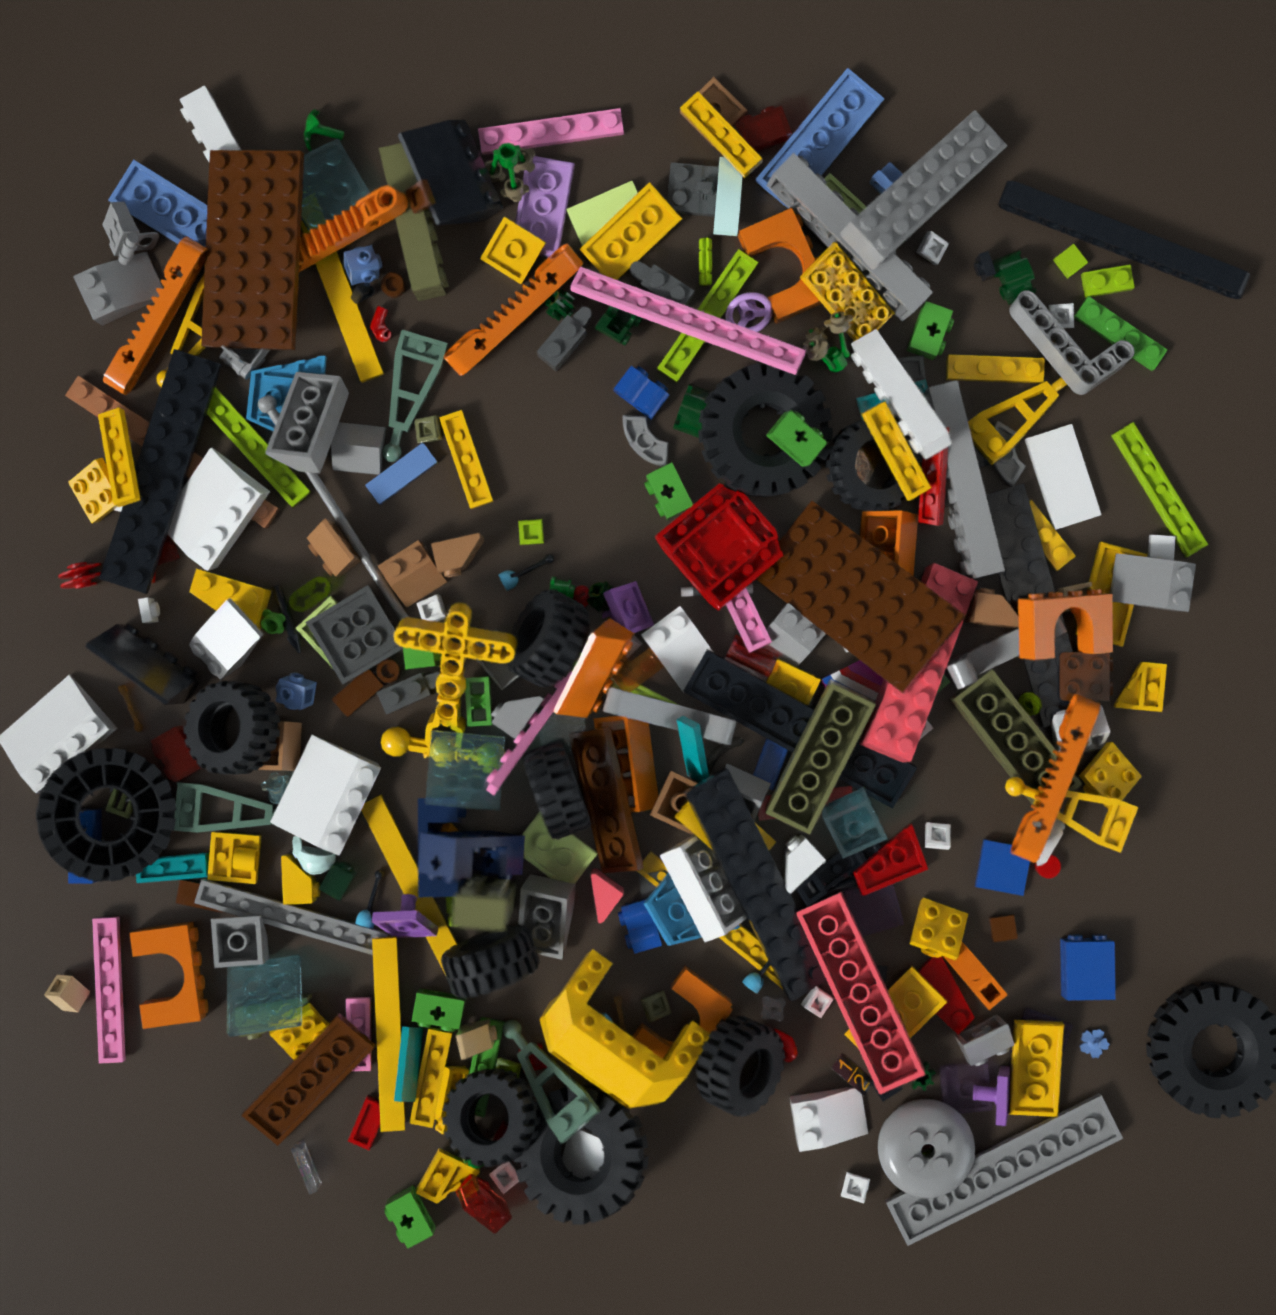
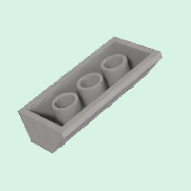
[266,372,349,474]

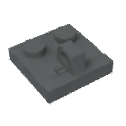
[667,162,718,217]

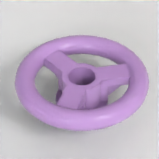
[725,292,773,332]

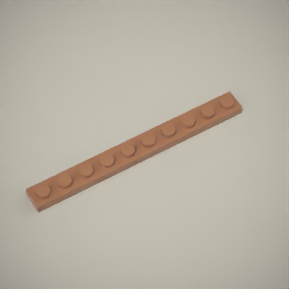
[65,376,280,529]

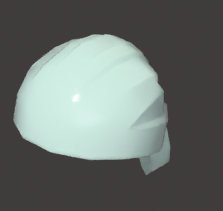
[292,836,336,875]

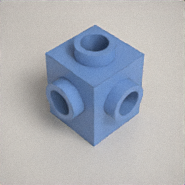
[344,245,382,285]
[276,673,317,710]

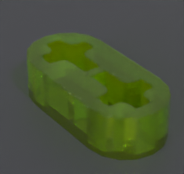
[289,577,332,612]

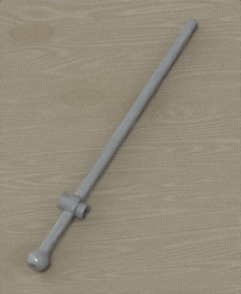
[258,395,420,636]

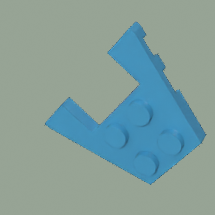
[246,356,327,431]
[643,872,740,946]

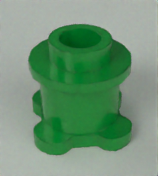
[549,576,575,599]

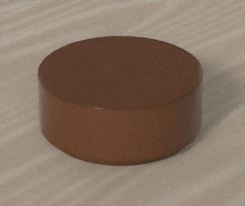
[381,272,406,298]
[377,659,402,683]

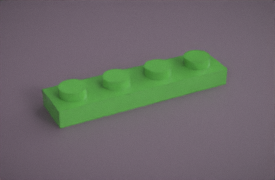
[1074,296,1167,371]

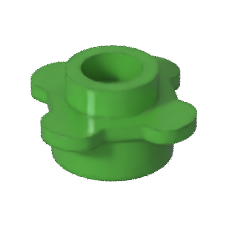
[261,609,285,634]

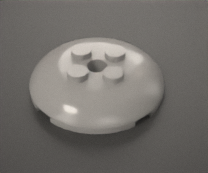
[878,1099,975,1198]

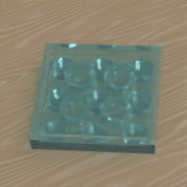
[301,138,370,233]
[425,730,505,811]
[227,955,302,1037]

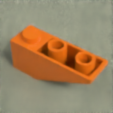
[943,942,1008,1010]

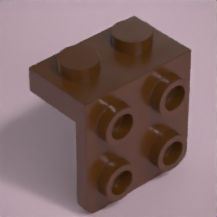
[1059,652,1113,701]

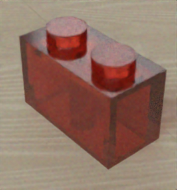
[735,106,792,152]
[151,726,203,783]
[457,1175,512,1234]

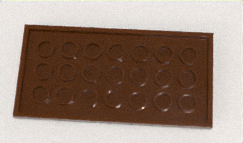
[201,150,304,350]
[756,501,966,694]

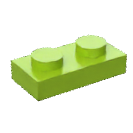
[1081,264,1135,298]

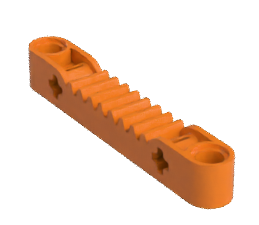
[299,186,408,272]
[103,236,208,395]
[443,243,583,376]
[1011,694,1100,863]

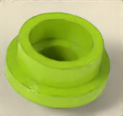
[1018,692,1042,716]

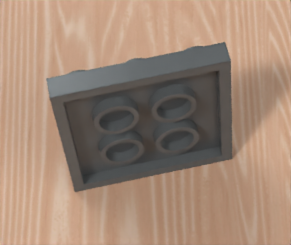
[306,585,403,685]

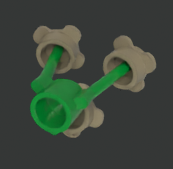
[485,143,535,202]
[803,312,853,372]

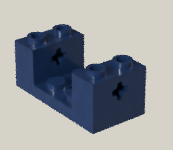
[418,797,467,897]
[418,830,525,883]

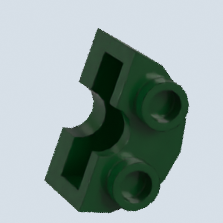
[992,250,1036,305]
[595,306,643,346]
[673,384,710,438]

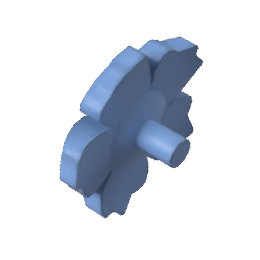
[1079,1029,1110,1058]

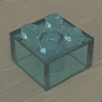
[821,787,888,859]

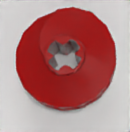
[58,562,102,589]

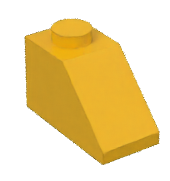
[281,853,320,905]

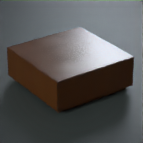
[405,180,436,214]
[989,914,1018,942]

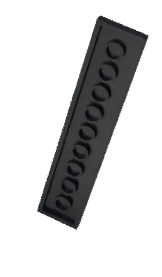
[99,349,222,594]
[986,483,1073,727]
[683,649,917,809]
[684,768,827,1002]

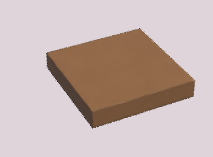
[680,77,748,146]

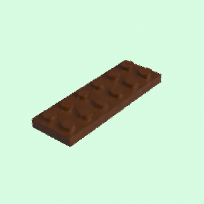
[569,727,644,873]
[241,1013,375,1146]

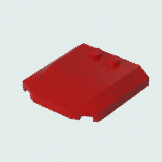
[655,483,783,611]

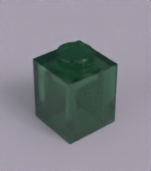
[319,861,358,901]

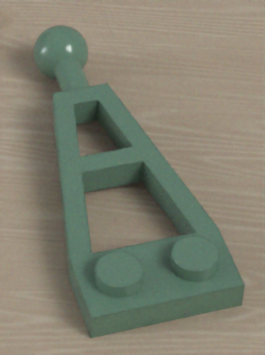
[382,330,449,462]
[174,782,275,833]
[502,1020,600,1143]

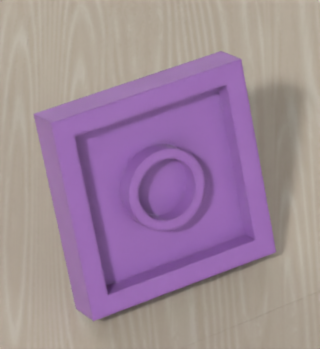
[602,581,654,633]
[372,894,438,938]
[973,1066,1010,1126]

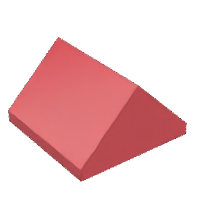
[591,868,624,923]

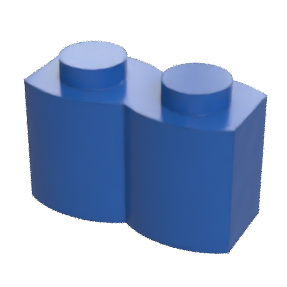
[613,366,669,420]
[618,898,662,954]

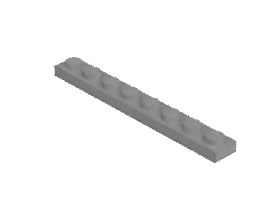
[194,879,388,955]

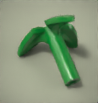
[304,109,344,151]

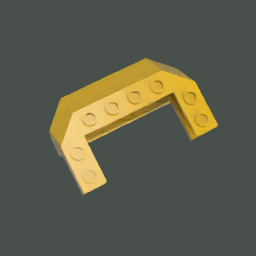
[539,949,710,1109]

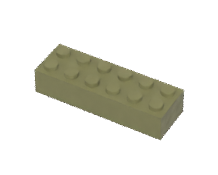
[379,143,449,301]
[949,669,1082,804]
[766,679,876,835]
[452,873,517,931]

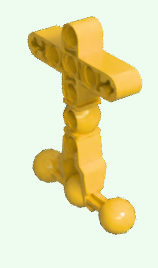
[381,603,518,772]

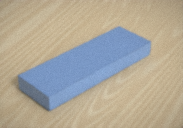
[365,443,438,505]

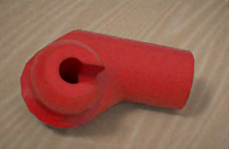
[370,306,392,342]
[573,585,589,607]
[773,1028,798,1063]

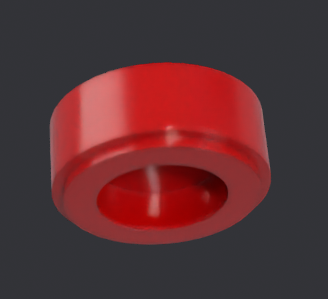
[1035,855,1061,879]

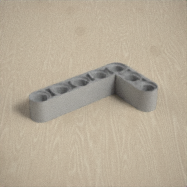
[1009,291,1134,395]
[947,616,1067,689]
[603,687,737,745]

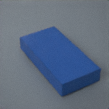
[753,738,788,790]

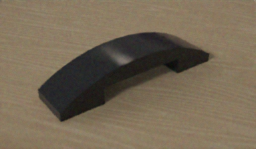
[796,833,881,906]

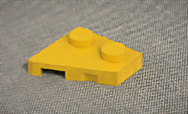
[1114,662,1167,712]
[416,1148,480,1204]

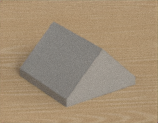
[331,422,386,475]

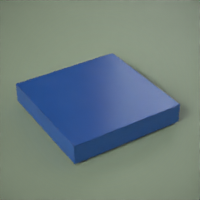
[975,839,1030,896]

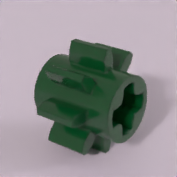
[545,289,575,321]
[587,581,614,612]
[911,1061,936,1091]

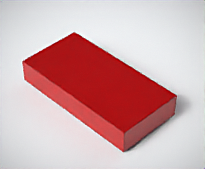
[348,1095,380,1151]

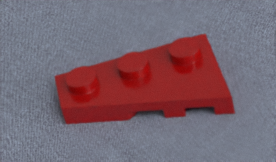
[853,824,928,896]
[918,957,975,1035]

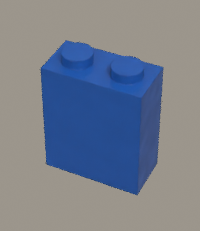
[1060,934,1116,1000]

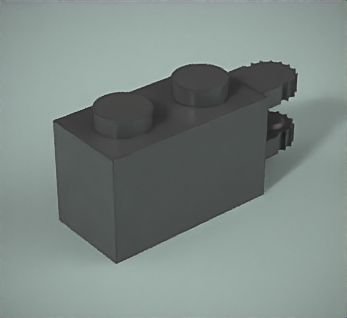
[630,261,694,306]
[537,307,592,372]
[376,672,440,715]

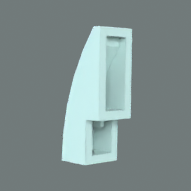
[713,157,742,236]

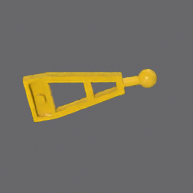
[157,275,206,387]
[968,377,1067,465]
[1005,777,1138,853]

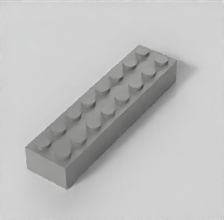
[840,110,1007,270]
[766,153,933,321]
[922,381,1005,579]

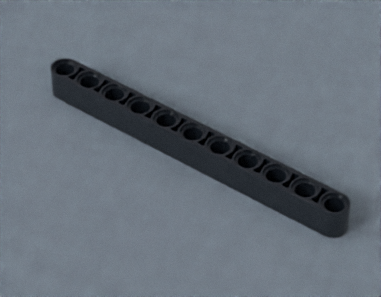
[998,181,1251,299]

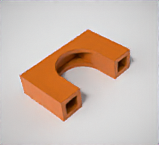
[738,208,822,324]
[1018,589,1113,660]
[130,921,209,1029]
[632,965,733,1059]

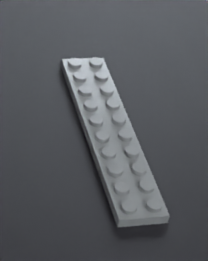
[885,1093,1123,1246]

